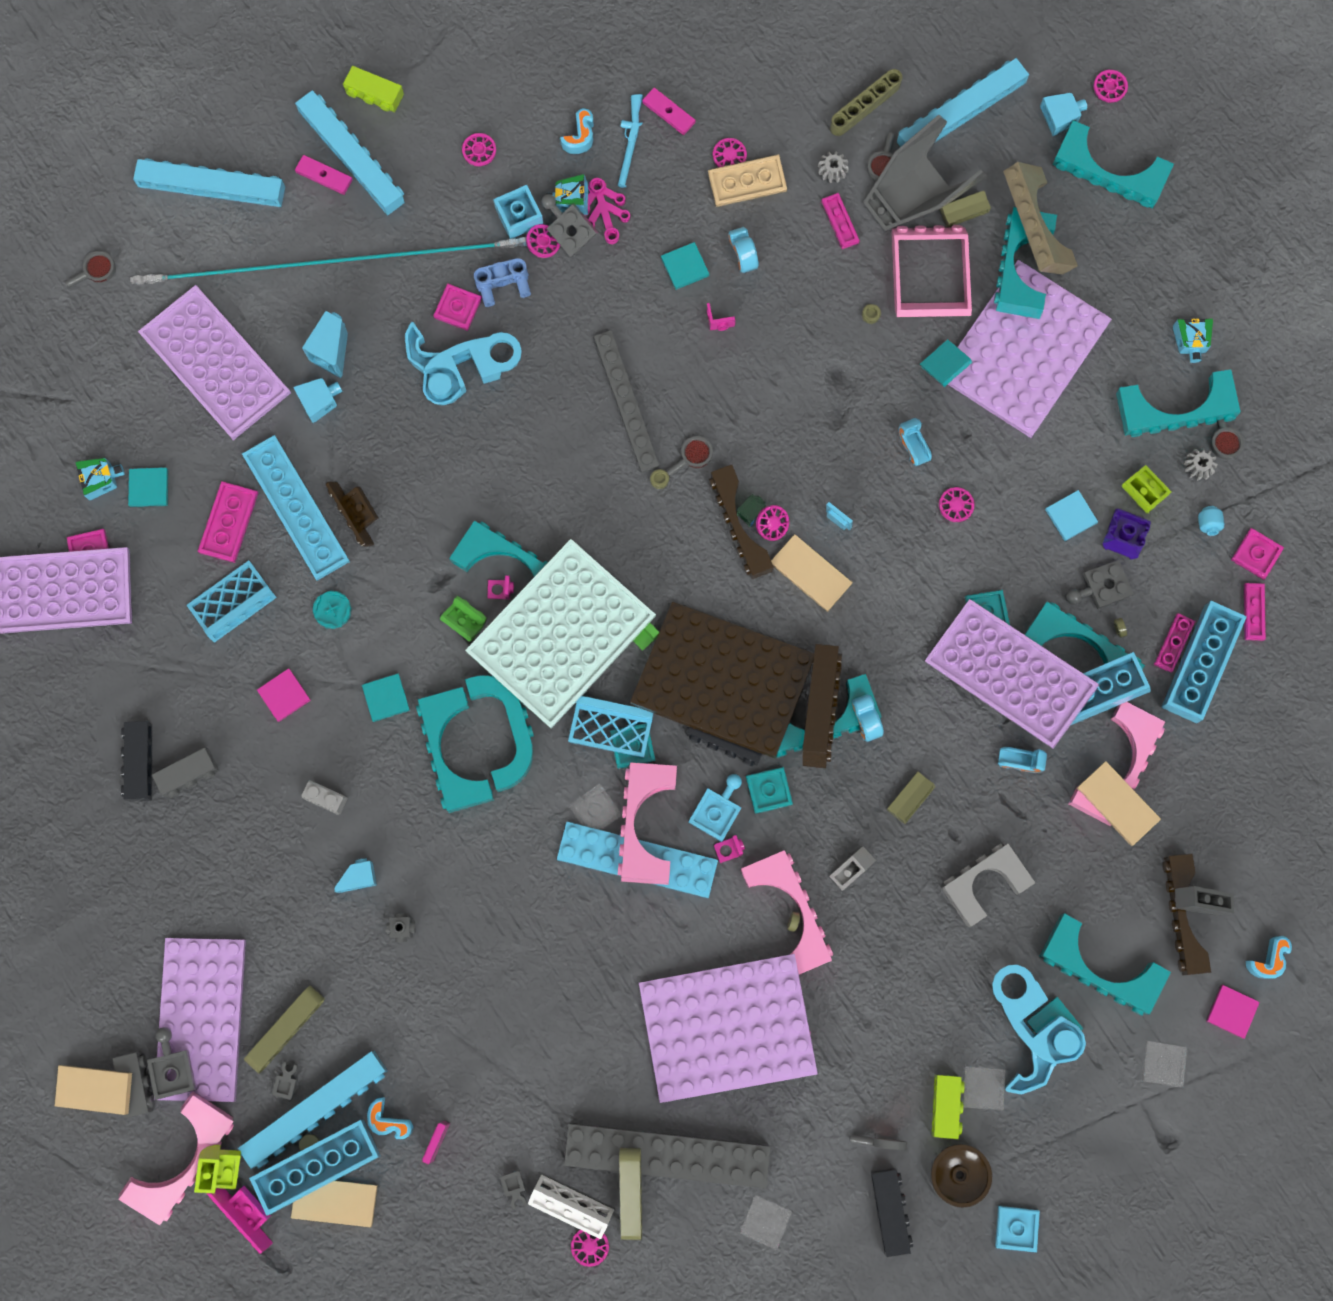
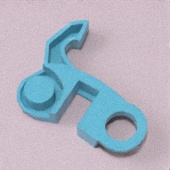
[405,322,522,405]
[992,965,1086,1094]

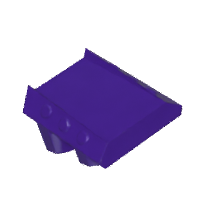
[1103,508,1151,560]

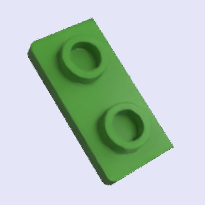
[440,596,487,642]

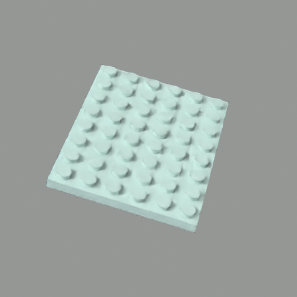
[465,539,656,728]

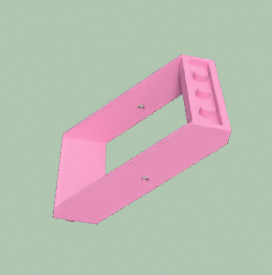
[892,225,972,317]

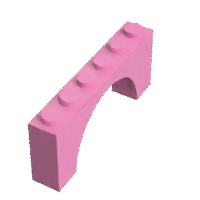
[1068,702,1165,826]
[618,763,677,885]
[741,850,833,974]
[119,1091,234,1225]

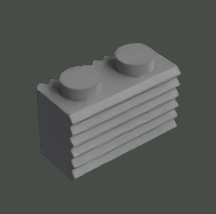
[301,780,348,815]

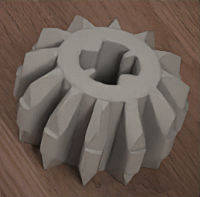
[818,151,849,183]
[1184,448,1218,481]

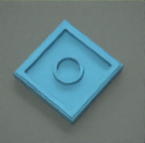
[1045,490,1098,541]
[995,1206,1040,1253]

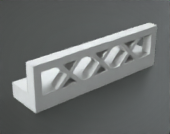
[528,1175,614,1239]

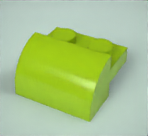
[1121,465,1172,514]
[194,1145,241,1193]

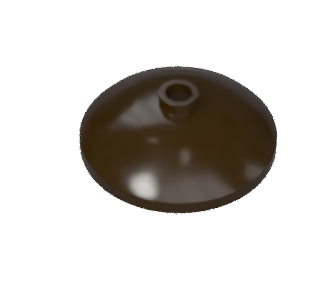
[931,1144,992,1208]

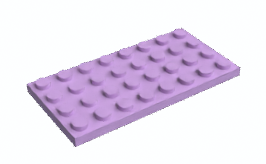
[138,285,291,440]
[0,547,132,634]
[925,599,1099,749]
[154,938,246,1102]

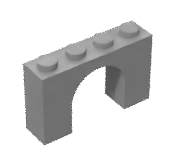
[941,843,1035,928]

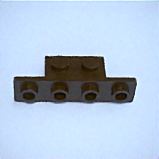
[325,481,379,547]

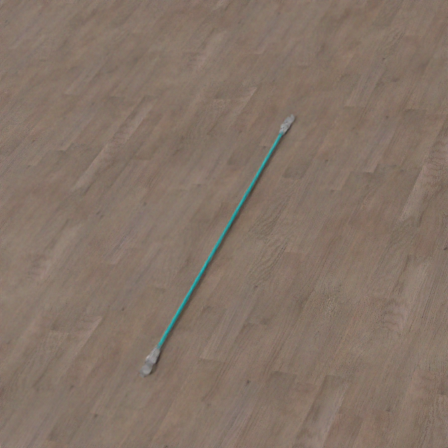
[130,237,532,285]

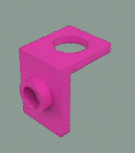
[706,303,735,331]
[487,575,514,600]
[714,835,745,863]

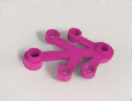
[584,178,630,244]

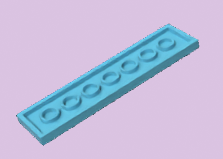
[242,435,350,581]
[557,822,718,898]

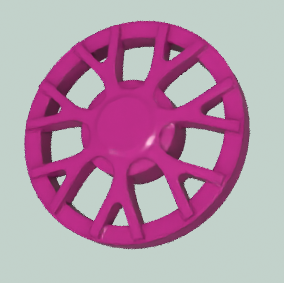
[1093,70,1128,103]
[462,133,496,166]
[713,138,747,168]
[526,224,560,258]
[939,487,974,522]
[756,505,789,541]
[571,1229,609,1267]

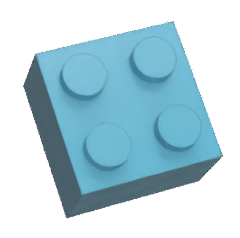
[493,185,543,239]

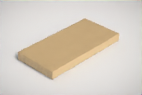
[708,155,787,207]
[771,534,852,612]
[1077,761,1161,846]
[55,1065,132,1115]
[291,1180,378,1227]

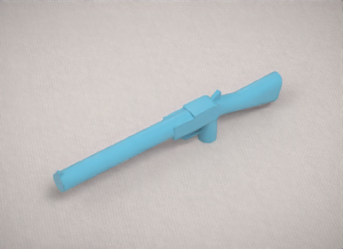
[618,94,643,188]

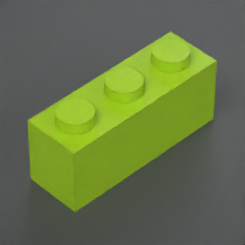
[343,66,404,113]
[931,1075,964,1139]

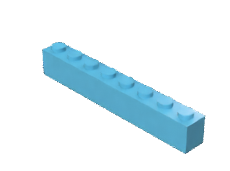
[897,58,1029,147]
[295,90,405,216]
[133,158,285,207]
[238,1051,388,1169]

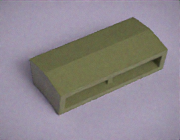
[940,190,991,228]
[886,772,935,824]

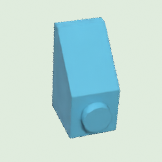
[334,858,377,893]

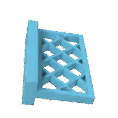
[187,560,277,643]
[568,696,654,758]

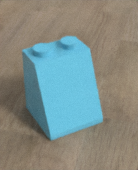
[302,311,348,378]

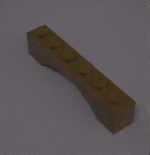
[709,464,774,579]
[1162,854,1211,976]

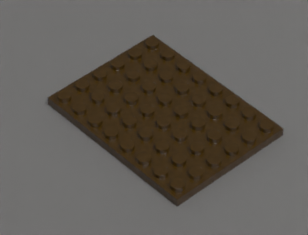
[630,602,814,759]

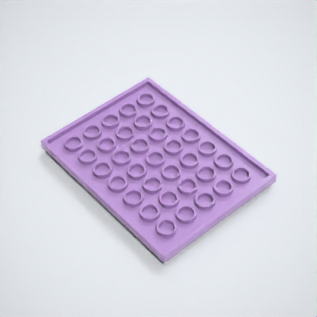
[948,260,1112,438]
[639,954,818,1103]

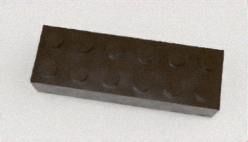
[802,644,842,768]

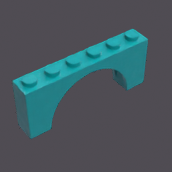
[1052,120,1174,209]
[994,207,1057,319]
[1116,369,1241,437]
[449,521,548,577]
[1024,602,1145,669]
[776,674,881,758]
[416,687,494,813]
[1039,913,1171,1016]

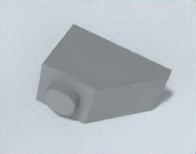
[830,846,876,891]

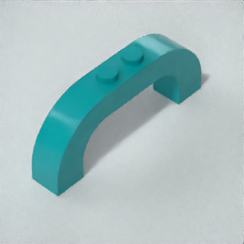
[465,676,534,792]

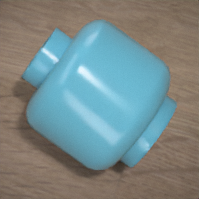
[1198,506,1225,536]

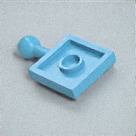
[688,774,742,842]

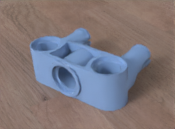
[474,258,531,307]

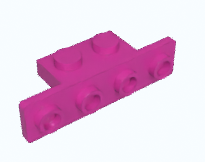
[207,1186,273,1254]

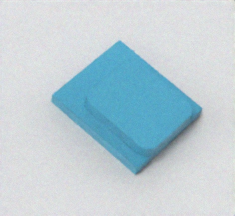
[826,502,853,530]

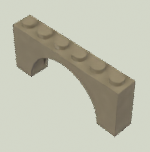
[1003,162,1078,275]

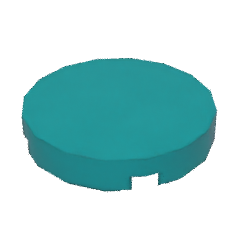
[313,591,352,629]

